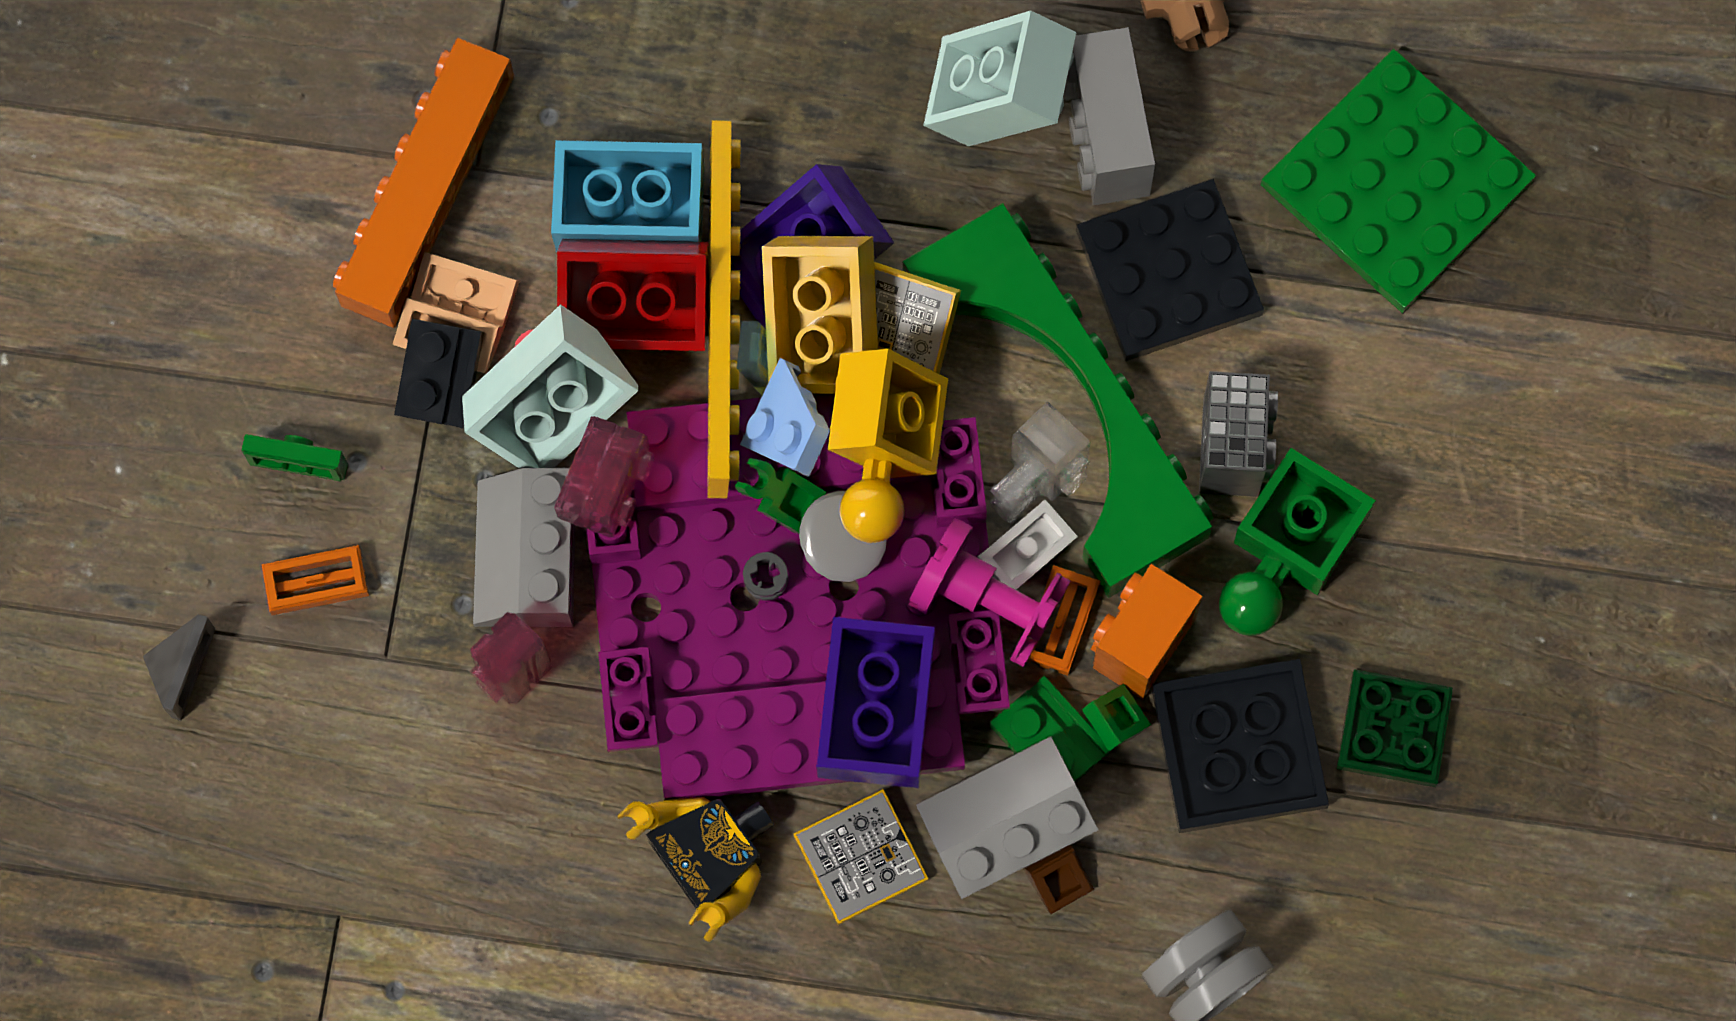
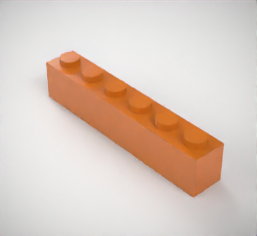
[333,37,514,328]

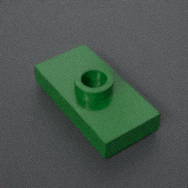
[241,434,348,481]

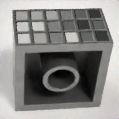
[1199,371,1278,497]

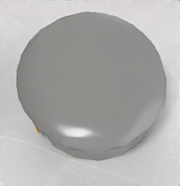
[799,491,887,582]

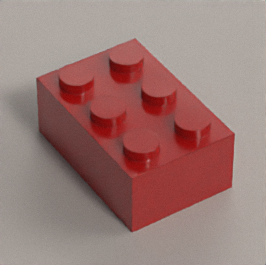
[557,239,709,351]

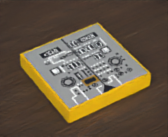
[874,262,961,374]
[793,789,928,925]

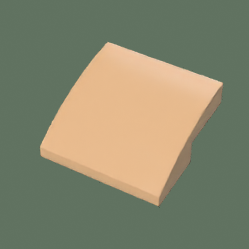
[393,252,520,373]

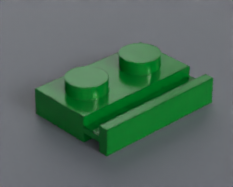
[990,676,1111,783]

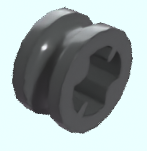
[743,552,789,601]

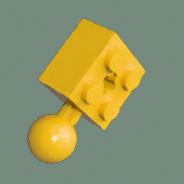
[828,349,948,543]

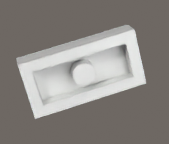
[977,500,1078,590]

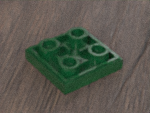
[1336,669,1453,787]

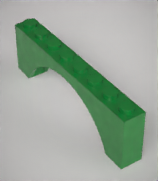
[903,203,1214,598]

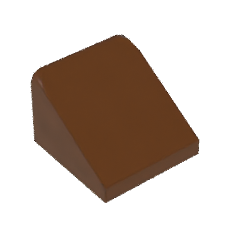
[1023,845,1094,914]

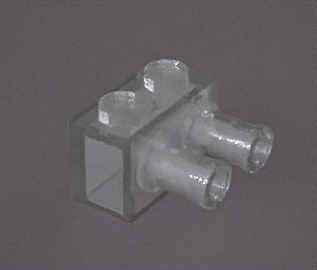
[990,401,1091,524]

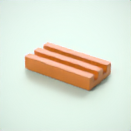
[261,545,369,615]
[1027,565,1100,676]

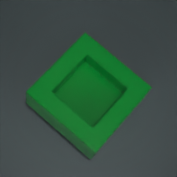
[1082,684,1151,751]

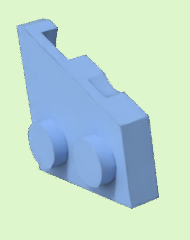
[740,358,830,476]

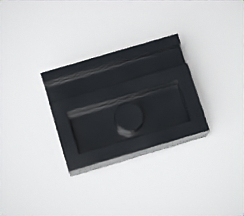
[394,319,484,428]

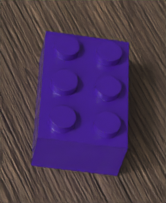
[817,617,935,788]

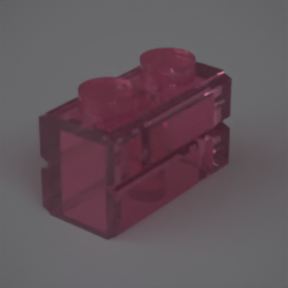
[554,416,654,538]
[470,612,552,705]

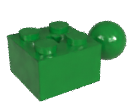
[1219,448,1376,636]

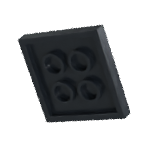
[1076,179,1264,362]
[1151,659,1329,833]

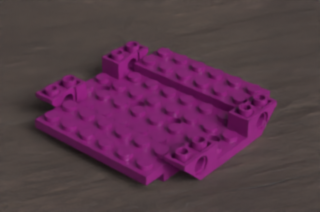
[580,393,1010,800]

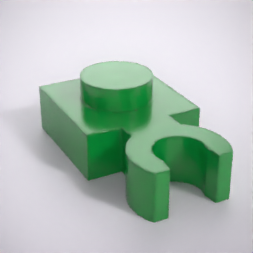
[735,458,826,534]

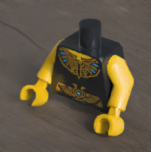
[617,797,774,942]

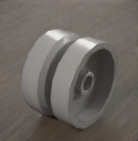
[1141,910,1274,1021]

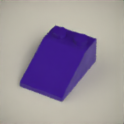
[731,164,894,332]

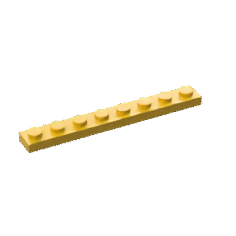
[707,120,741,498]

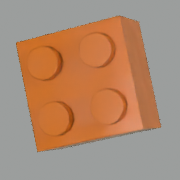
[1091,564,1202,700]

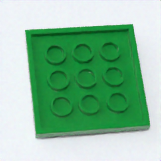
[1261,48,1536,314]

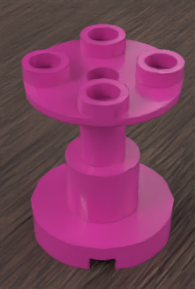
[908,517,1070,667]

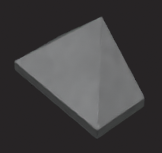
[143,614,216,721]

